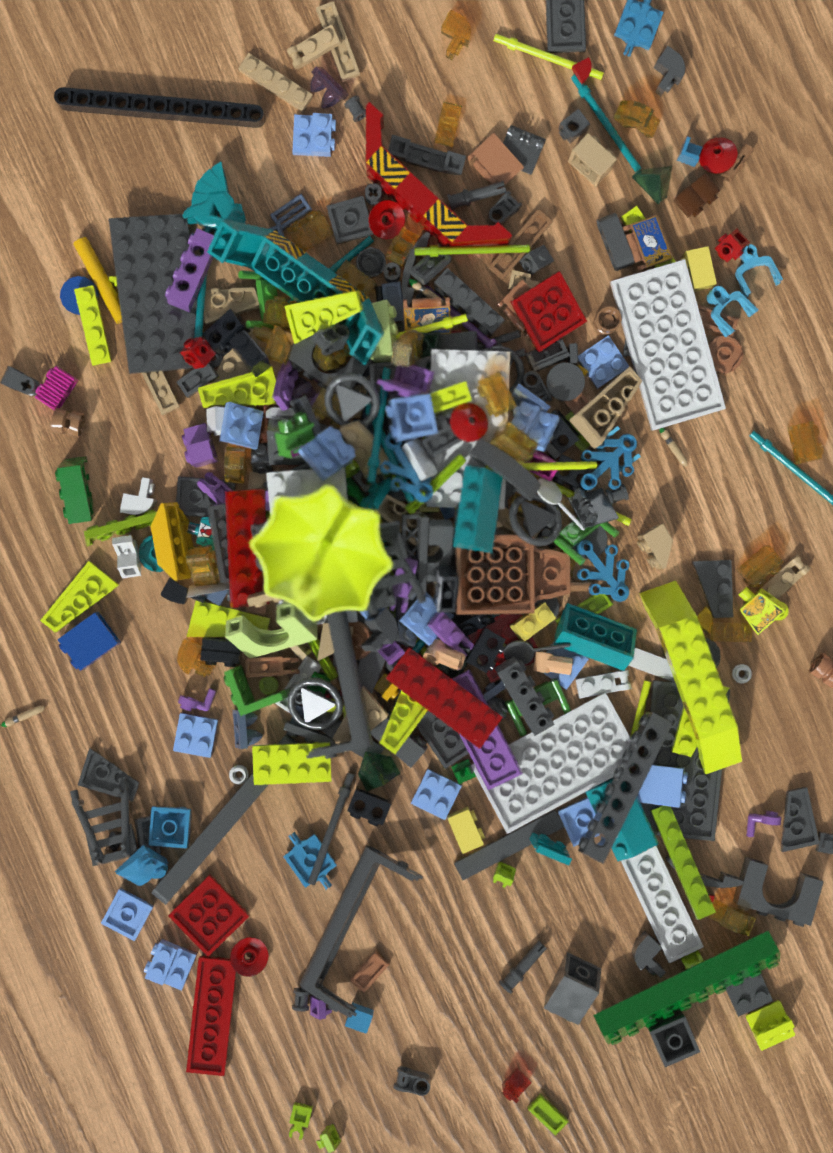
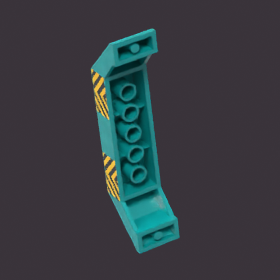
[207,219,384,365]

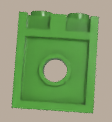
[224,665,290,716]

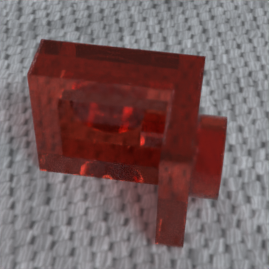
[502,1067,532,1103]

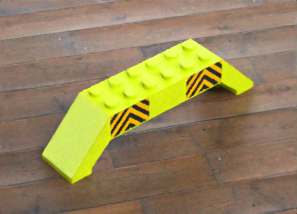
[639,580,742,774]

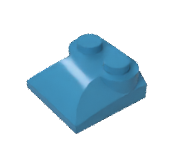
[148,806,192,848]
[115,845,169,886]

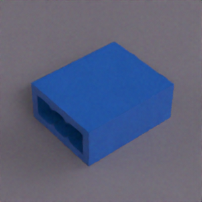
[57,612,121,671]

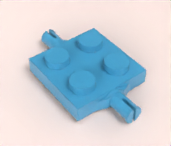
[613,0,664,57]
[283,832,337,890]

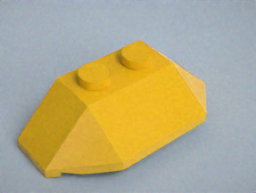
[151,502,195,581]

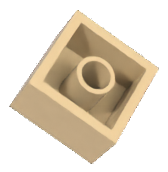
[568,133,617,187]

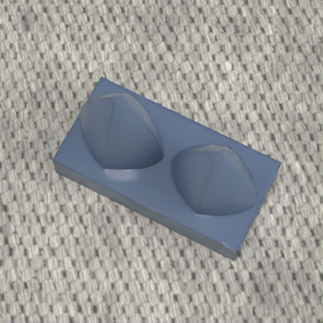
[232,709,263,749]

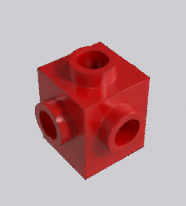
[714,228,750,262]
[180,337,216,369]

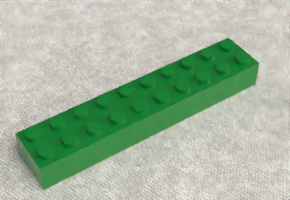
[593,931,780,1045]

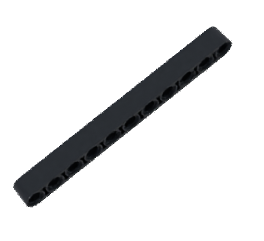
[54,87,265,128]

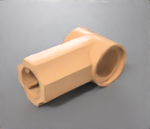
[423,639,466,670]
[533,651,573,675]

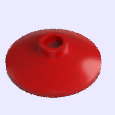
[699,137,738,174]
[368,200,405,239]
[450,403,488,442]
[230,937,268,977]

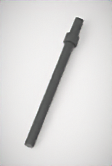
[308,773,355,885]

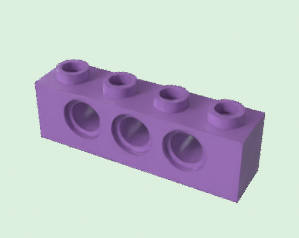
[165,228,214,313]

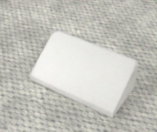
[402,439,438,481]

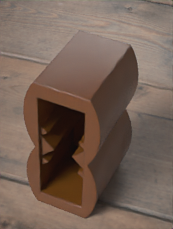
[674,173,720,218]

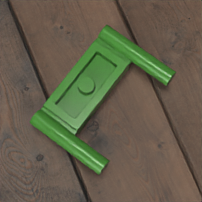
[238,271,281,329]
[553,517,619,565]
[505,678,571,736]

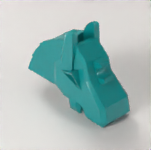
[182,162,246,233]

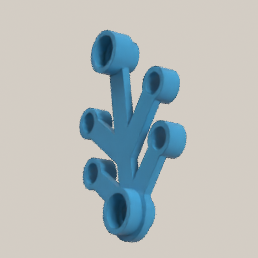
[379,434,433,502]
[580,434,637,490]
[576,540,630,602]

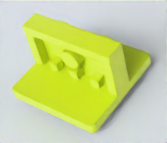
[745,1000,795,1051]

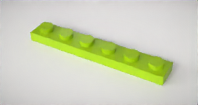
[650,806,716,920]

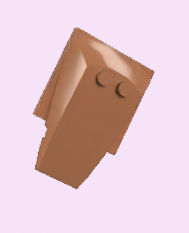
[455,535,570,614]

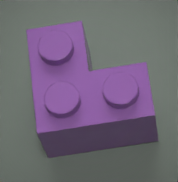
[182,423,219,468]

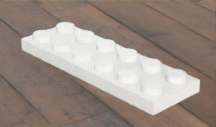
[621,846,704,963]

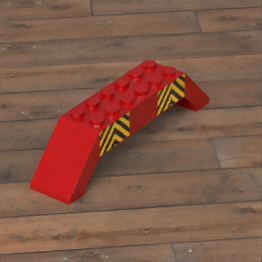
[366,102,512,247]

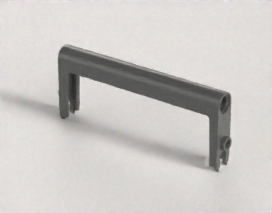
[276,603,373,759]
[299,845,423,1018]

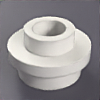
[732,664,752,683]
[229,765,249,784]

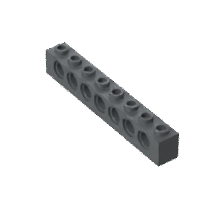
[578,712,673,864]

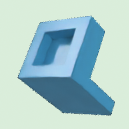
[677,136,702,167]
[345,1002,374,1033]

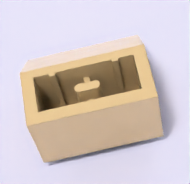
[637,524,673,569]

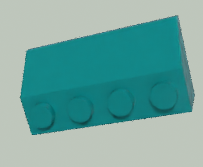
[453,465,503,553]
[554,603,637,671]
[586,777,659,862]

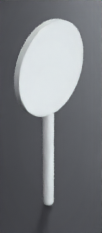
[537,478,585,530]

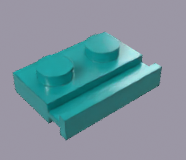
[360,477,392,511]
[529,833,572,866]

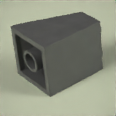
[544,952,601,1025]

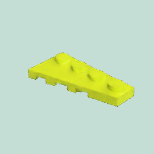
[198,366,277,408]
[40,561,120,633]
[187,601,271,637]

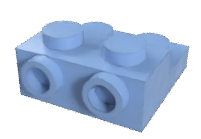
[292,113,336,157]
[386,394,438,442]
[505,402,559,451]
[298,426,356,482]
[143,939,197,991]

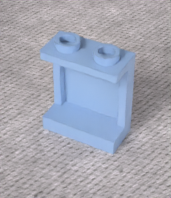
[637,764,688,808]

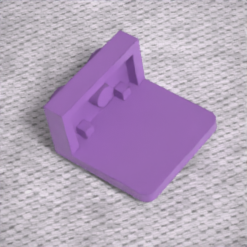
[377,361,434,397]

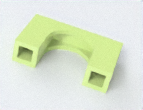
[225,602,317,659]

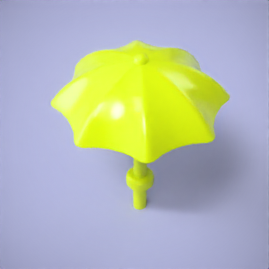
[250,486,392,621]

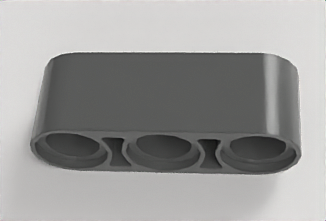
[596,213,635,271]

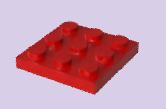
[510,271,587,352]
[468,614,540,683]
[168,874,250,957]

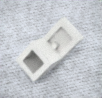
[120,477,157,516]
[112,535,141,579]

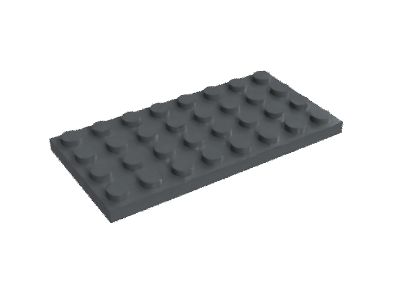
[108,214,203,374]
[640,680,730,841]

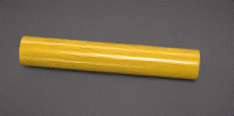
[73,237,122,324]

